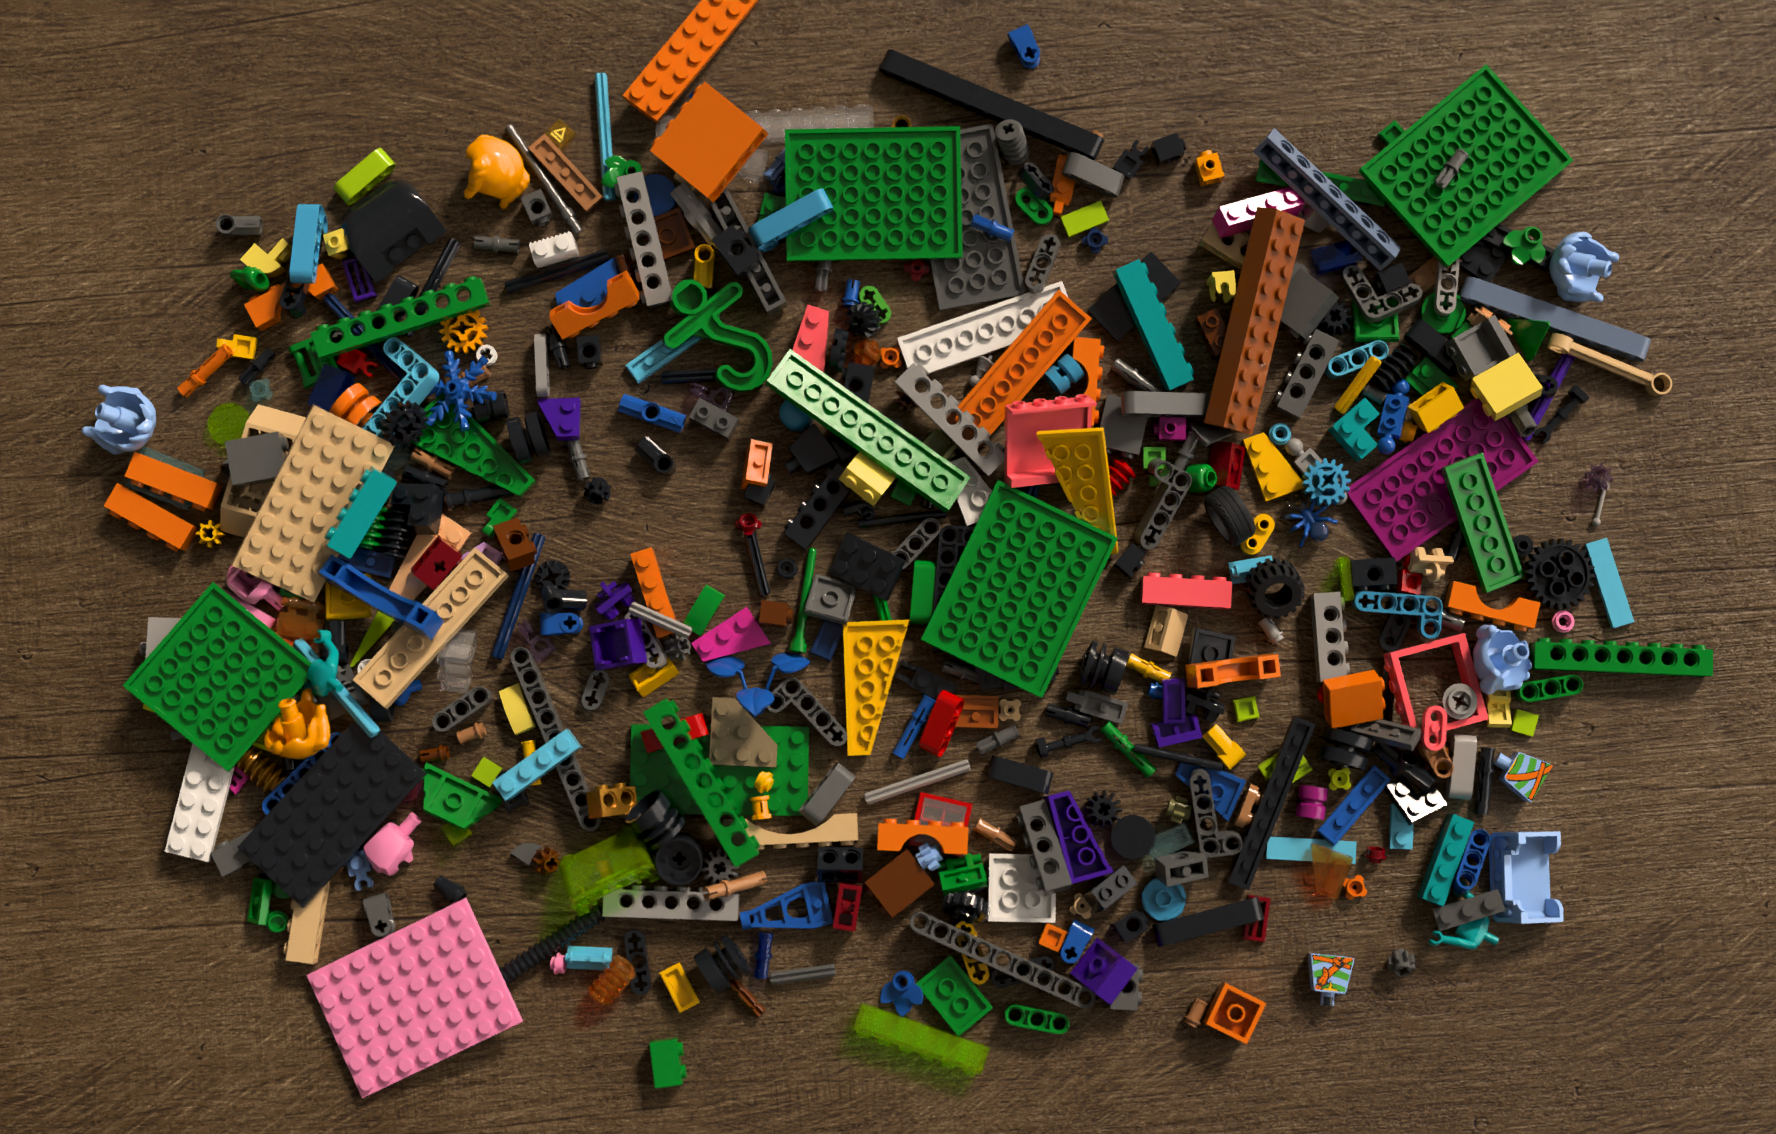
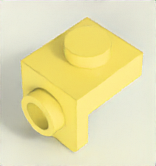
[323,229,349,260]

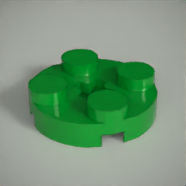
[1420,292,1466,334]

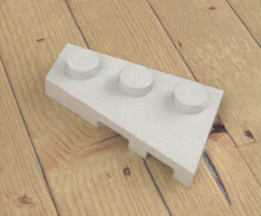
[950,457,992,527]

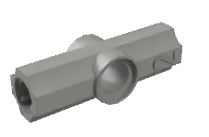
[670,182,723,246]

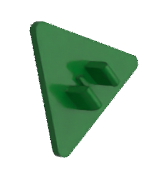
[1507,318,1550,361]

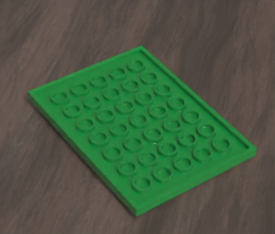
[1358,64,1574,268]
[785,126,963,262]
[921,480,1118,698]

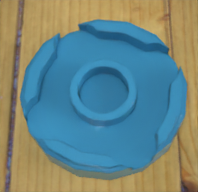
[1141,877,1186,921]

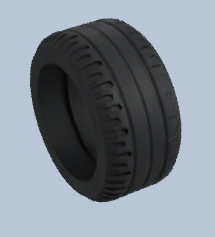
[1204,486,1256,546]

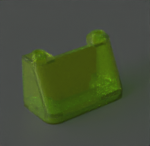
[558,826,661,916]

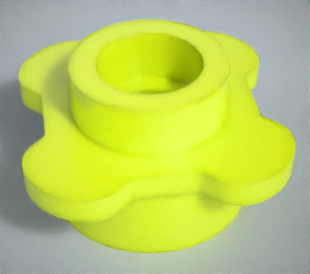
[1328,768,1351,790]

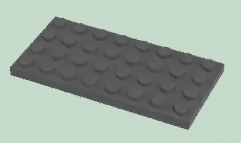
[929,124,1026,311]

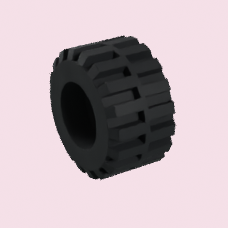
[1244,558,1305,619]

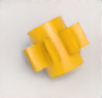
[196,520,226,548]

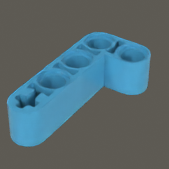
[748,188,834,253]
[290,204,328,284]
[1352,591,1443,639]

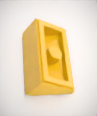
[628,655,679,697]

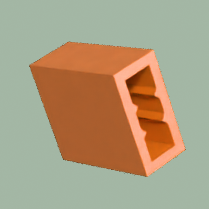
[1323,670,1386,728]

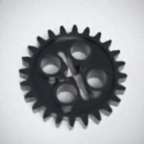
[1523,538,1595,610]

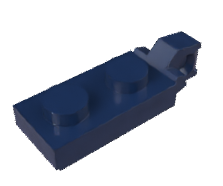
[337,547,397,578]

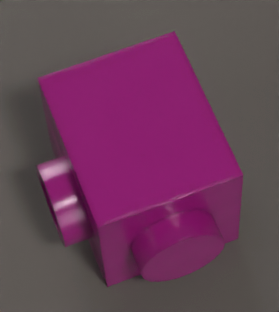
[1153,417,1186,443]

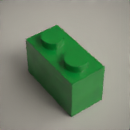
[649,1037,687,1088]

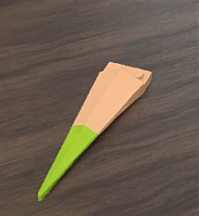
[350,513,472,667]

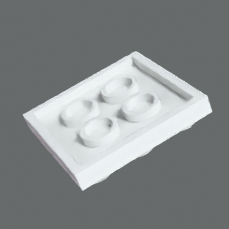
[988,853,1056,923]

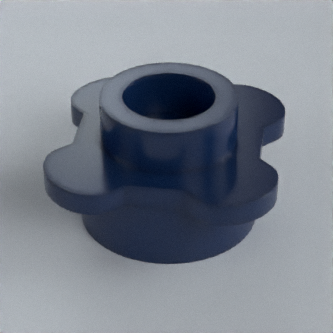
[1082,227,1108,254]

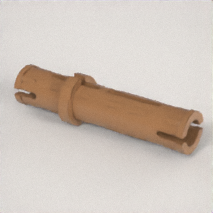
[702,871,767,901]

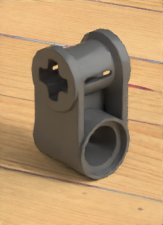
[363,892,396,937]

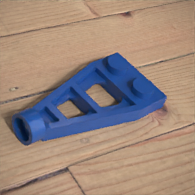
[739,881,833,930]

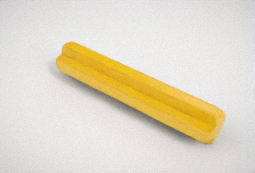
[1335,356,1381,414]

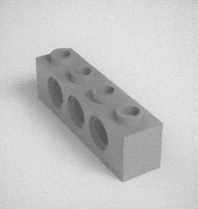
[1310,592,1350,683]

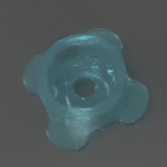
[249,378,273,402]

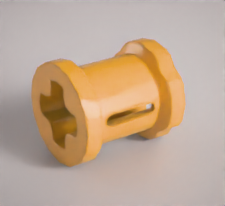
[749,795,772,820]

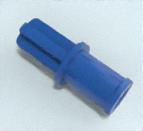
[970,214,1014,243]

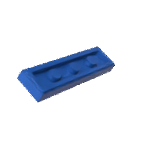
[1316,765,1391,846]

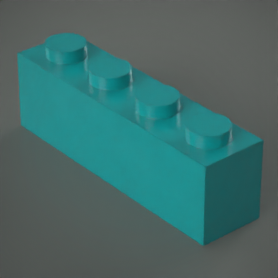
[324,466,397,559]
[1417,814,1474,906]

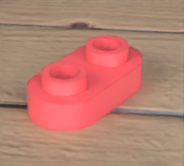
[1421,706,1447,751]

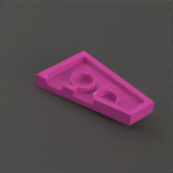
[691,607,771,662]

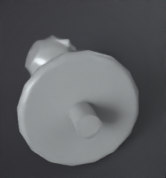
[969,355,994,386]

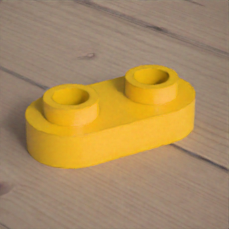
[1240,514,1275,555]

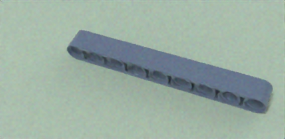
[1460,277,1651,362]

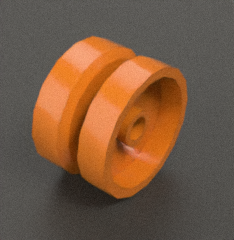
[329,383,382,428]

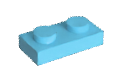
[1389,804,1413,850]

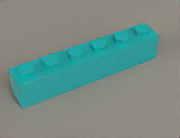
[1112,259,1194,392]

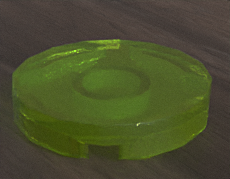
[208,403,250,446]

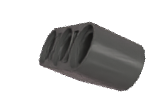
[1062,152,1125,198]
[892,518,941,571]
[432,687,493,732]
[798,762,855,826]

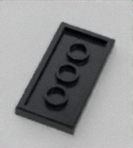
[1087,252,1181,342]

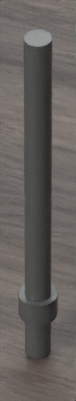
[505,124,583,235]

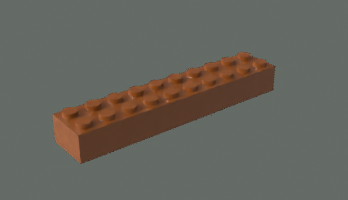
[1204,207,1305,435]

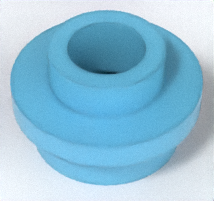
[1269,423,1291,445]

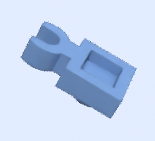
[346,850,373,891]

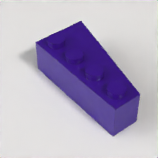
[1043,791,1114,884]

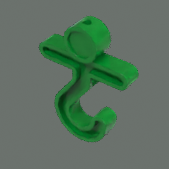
[662,279,773,392]

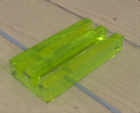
[1336,556,1354,602]

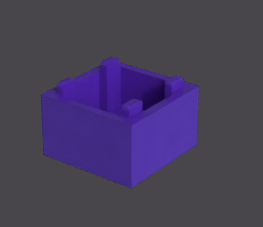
[589,619,647,671]
[1070,938,1138,1005]

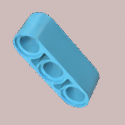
[1325,340,1389,380]

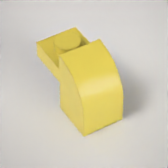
[240,238,292,278]

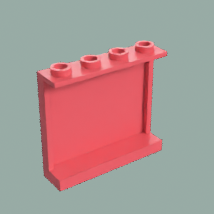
[1004,394,1097,488]

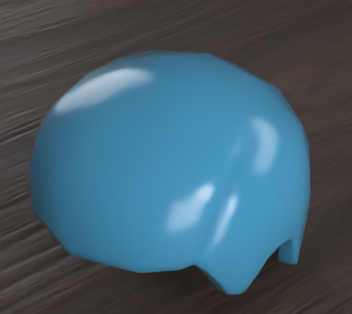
[779,400,813,432]

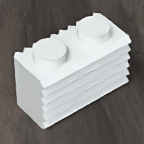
[529,231,579,268]

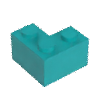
[1328,398,1379,463]

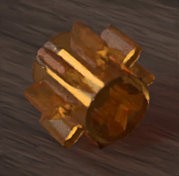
[854,338,881,365]

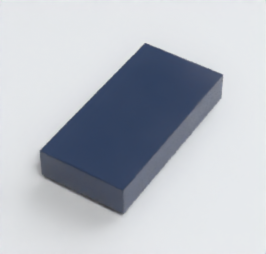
[810,620,843,661]

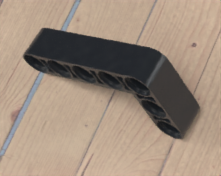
[933,525,975,613]

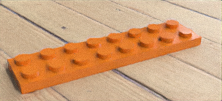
[622,0,759,124]
[946,290,1092,450]

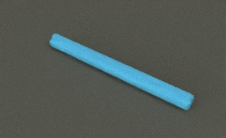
[595,73,615,201]
[293,638,380,738]

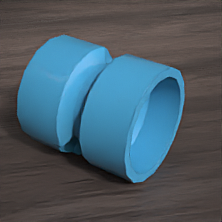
[1043,354,1085,395]

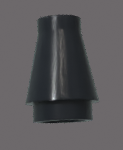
[433,875,468,905]

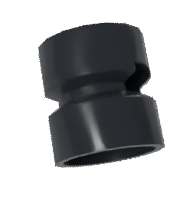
[473,390,510,423]

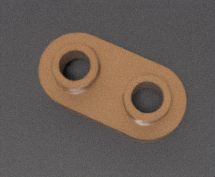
[1234,784,1261,828]

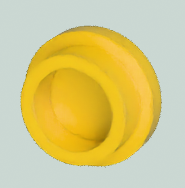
[754,771,774,793]

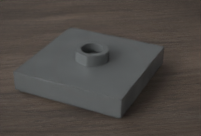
[804,574,857,626]

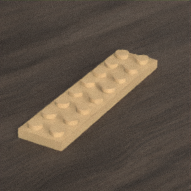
[353,547,509,709]

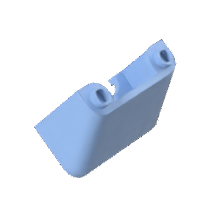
[1489,831,1563,924]

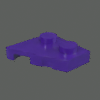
[538,398,581,441]

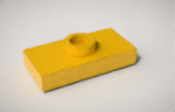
[659,962,700,1013]

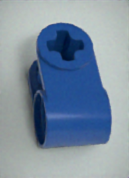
[1007,24,1040,69]
[540,612,584,636]
[1059,919,1094,963]

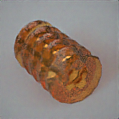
[588,955,636,1006]

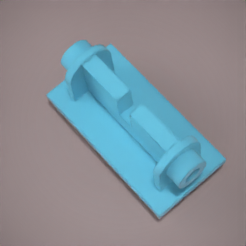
[1228,555,1273,584]
[565,946,612,971]

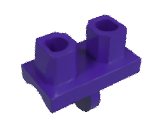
[595,581,636,620]

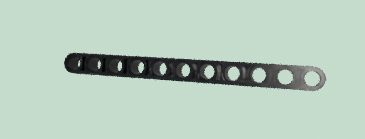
[879,49,1104,161]

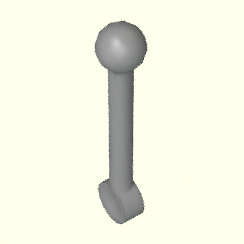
[1592,482,1610,526]

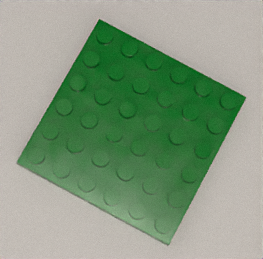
[123,582,312,772]

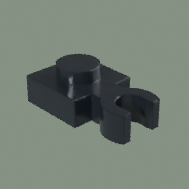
[1112,139,1149,181]

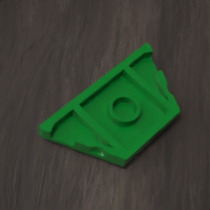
[423,763,503,831]

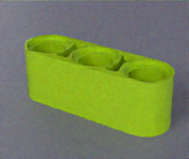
[333,148,396,205]

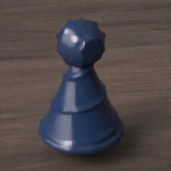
[770,175,786,195]

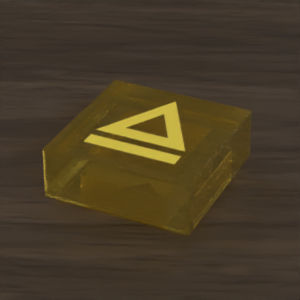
[545,118,576,150]

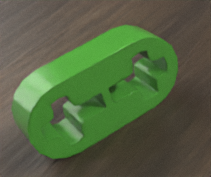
[859,286,891,325]

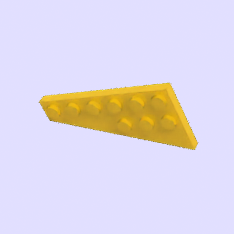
[1036,427,1119,554]

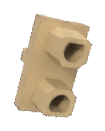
[1408,547,1454,582]

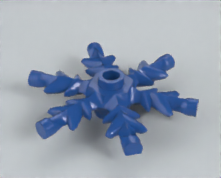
[426,351,497,432]

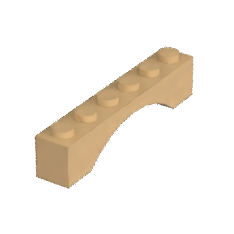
[723,813,858,850]

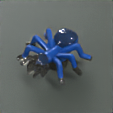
[1279,490,1338,548]

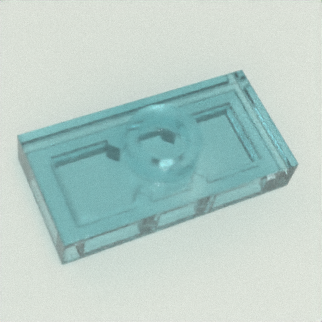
[1150,822,1195,861]

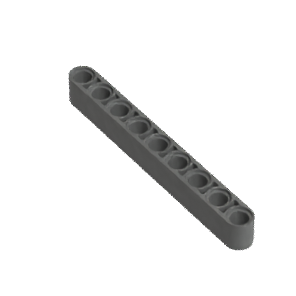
[510,647,602,831]
[910,911,1095,1008]

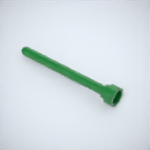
[788,548,817,653]

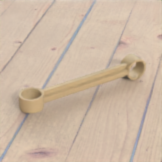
[1547,333,1672,396]

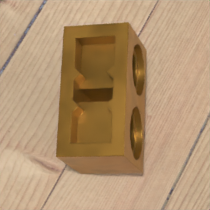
[586,783,637,819]

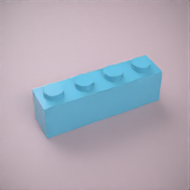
[492,729,582,801]

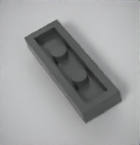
[1350,719,1422,751]
[1432,889,1505,931]

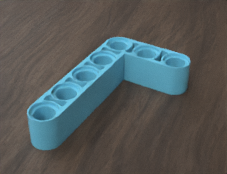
[363,337,439,440]

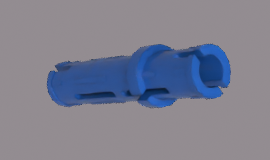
[892,694,936,759]

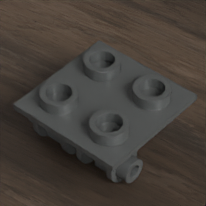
[314,663,368,722]

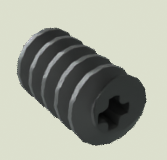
[995,119,1030,165]

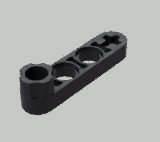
[280,242,322,319]

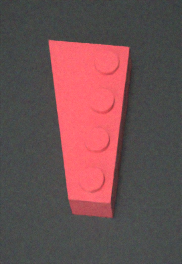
[792,305,829,373]

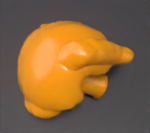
[464,135,530,209]
[264,688,330,759]

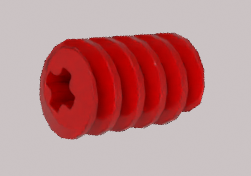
[1108,458,1136,496]

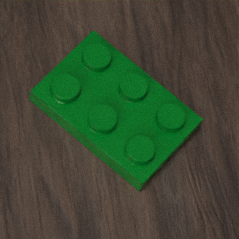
[916,955,993,1037]

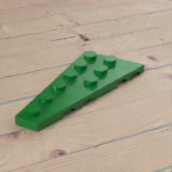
[410,393,536,497]

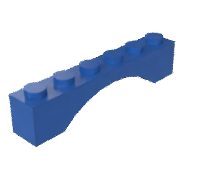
[318,554,444,640]

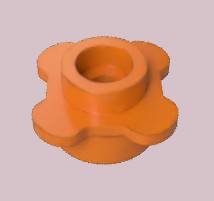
[879,346,902,369]
[1342,875,1367,900]

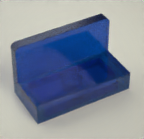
[1310,240,1363,275]
[308,364,356,412]

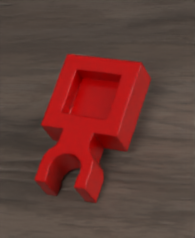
[336,349,379,378]
[1397,555,1422,595]

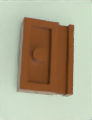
[955,695,999,729]

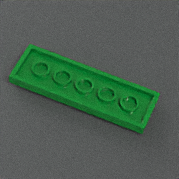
[1441,453,1525,593]

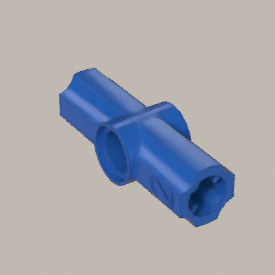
[618,394,687,434]

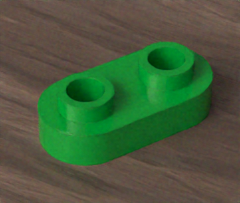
[1015,187,1053,226]

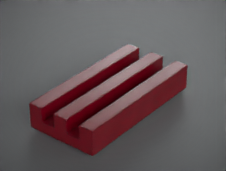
[1242,895,1271,943]

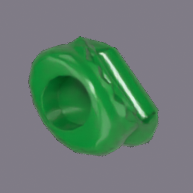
[230,266,269,292]

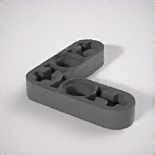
[1341,265,1422,323]

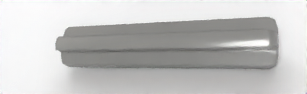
[628,602,692,638]

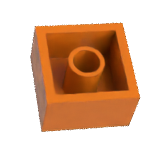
[1202,981,1266,1044]

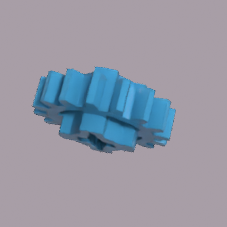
[1301,458,1351,507]

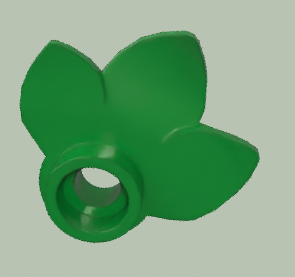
[601,156,642,199]
[1503,227,1546,265]

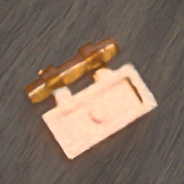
[275,596,326,640]

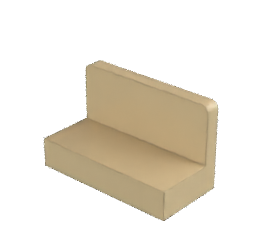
[1144,605,1188,657]

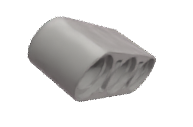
[1446,733,1477,800]

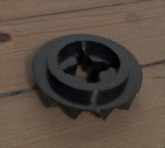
[535,560,570,591]

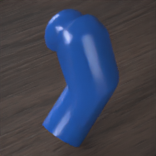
[394,679,422,706]

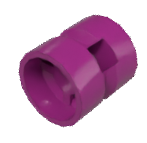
[1295,785,1328,820]

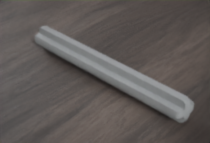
[864,760,971,805]

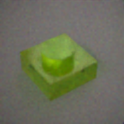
[441,823,472,847]

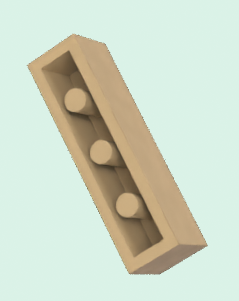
[284,881,330,964]

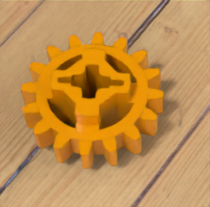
[439,310,488,354]

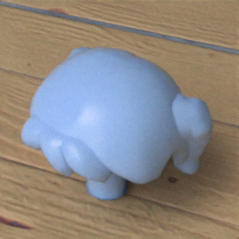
[1549,232,1619,302]
[82,385,156,455]
[1473,625,1532,695]

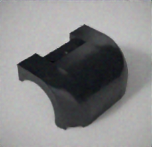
[340,179,447,283]

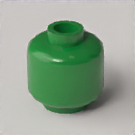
[1185,464,1217,493]

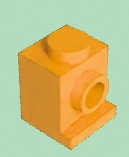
[1194,150,1225,187]

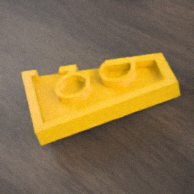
[1242,432,1306,502]

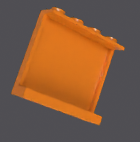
[650,81,769,203]

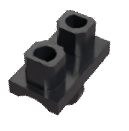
[1185,686,1225,723]

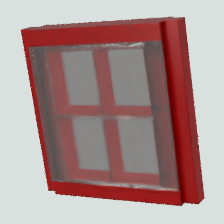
[909,792,972,856]

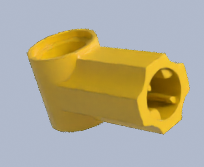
[694,244,715,290]
[1202,724,1246,770]

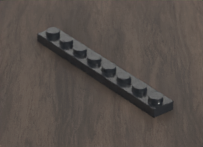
[1226,716,1316,890]

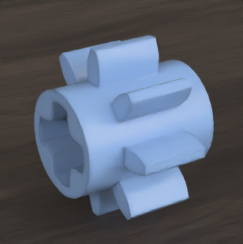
[916,842,943,871]

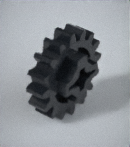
[380,400,428,448]
[941,891,991,924]

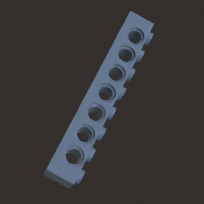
[1253,128,1401,271]

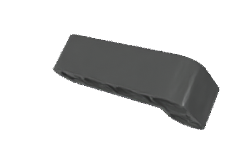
[1134,458,1192,549]
[767,677,847,747]
[1190,768,1242,858]

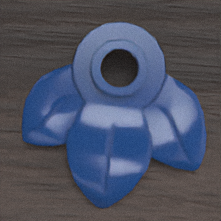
[880,971,923,1016]

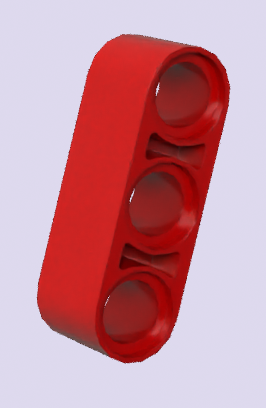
[919,690,965,757]
[640,713,709,753]

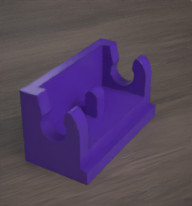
[1151,715,1202,748]

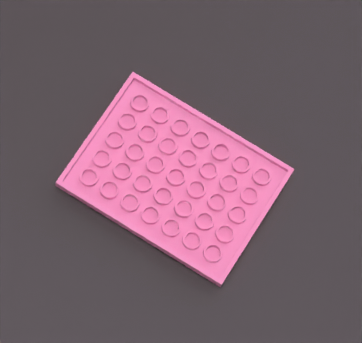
[307,898,523,1098]

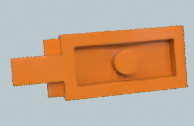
[1049,154,1075,216]

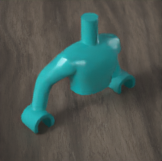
[297,630,343,697]
[1428,881,1499,950]

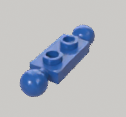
[1377,379,1410,454]

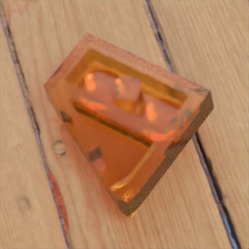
[1310,843,1353,899]

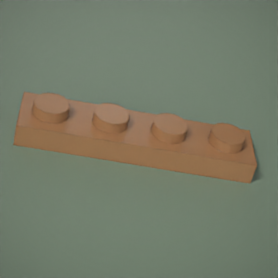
[529,133,604,213]

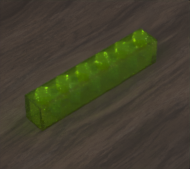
[853,1002,990,1076]

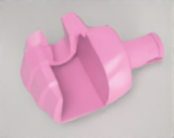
[226,565,288,611]
[363,813,422,876]

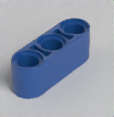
[1452,829,1491,894]

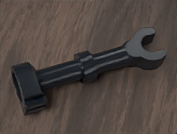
[1533,385,1589,444]
[1035,726,1102,759]

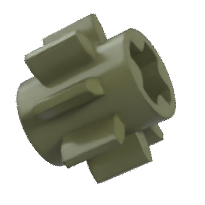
[1166,796,1192,824]

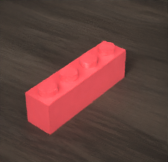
[1140,573,1232,610]

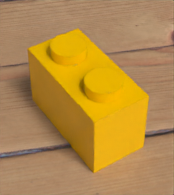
[1407,382,1464,433]

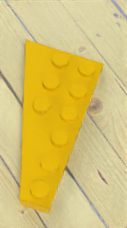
[843,620,910,756]

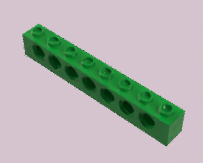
[310,276,491,360]
[1529,638,1713,677]
[643,698,761,868]

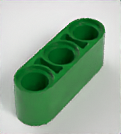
[909,560,937,625]
[1514,675,1583,703]
[1004,1003,1069,1034]

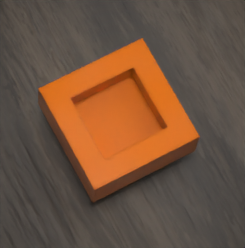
[1038,923,1067,953]

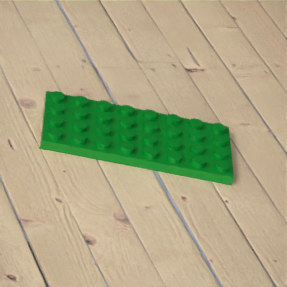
[630,724,809,816]

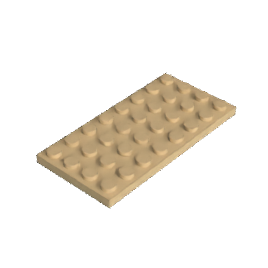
[231,405,394,602]

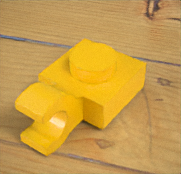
[216,334,257,360]

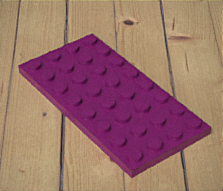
[1347,398,1539,562]

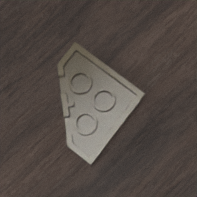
[709,697,778,767]

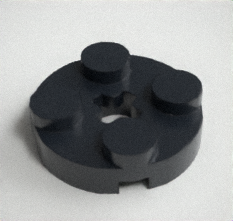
[829,328,849,373]

